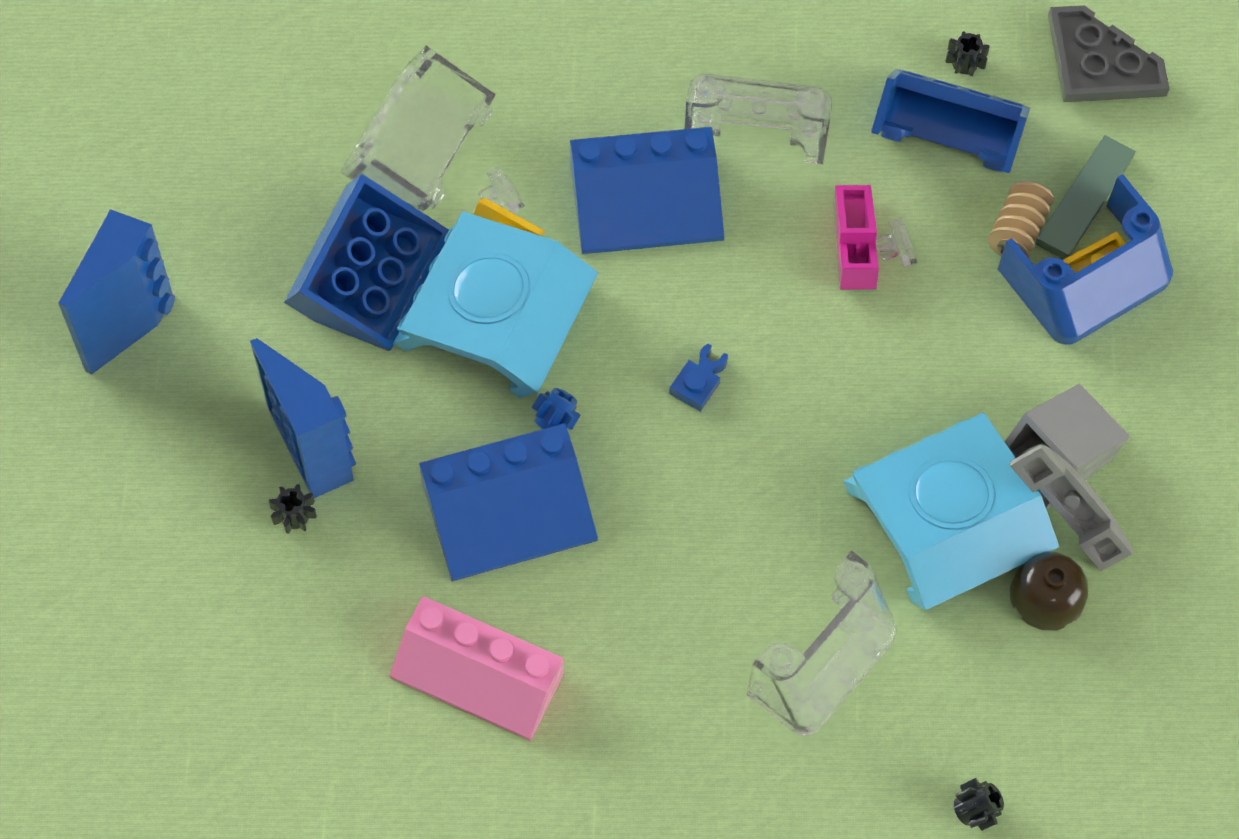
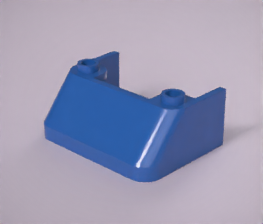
[871,69,1030,173]
[998,174,1173,345]

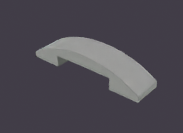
[1010,444,1133,571]

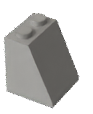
[1004,384,1130,510]

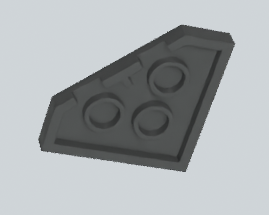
[1048,5,1170,102]

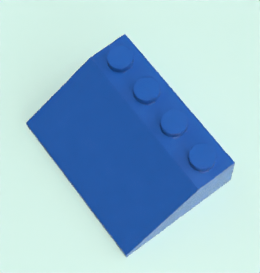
[570,127,724,254]
[284,173,449,351]
[58,209,175,374]
[250,338,356,498]
[419,423,598,582]

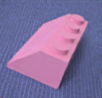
[390,596,564,741]

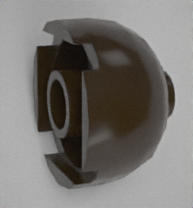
[1010,552,1088,631]

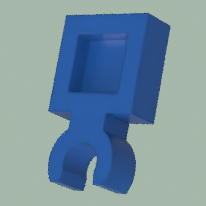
[669,344,728,412]

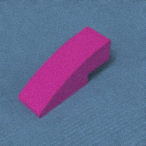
[835,185,879,290]

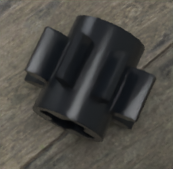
[945,31,990,76]
[269,484,317,534]
[954,778,1004,831]

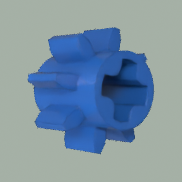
[531,388,581,430]

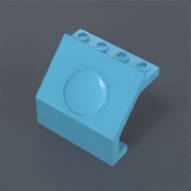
[393,211,598,398]
[843,412,1059,610]

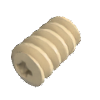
[988,181,1054,258]

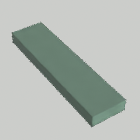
[1035,135,1136,259]

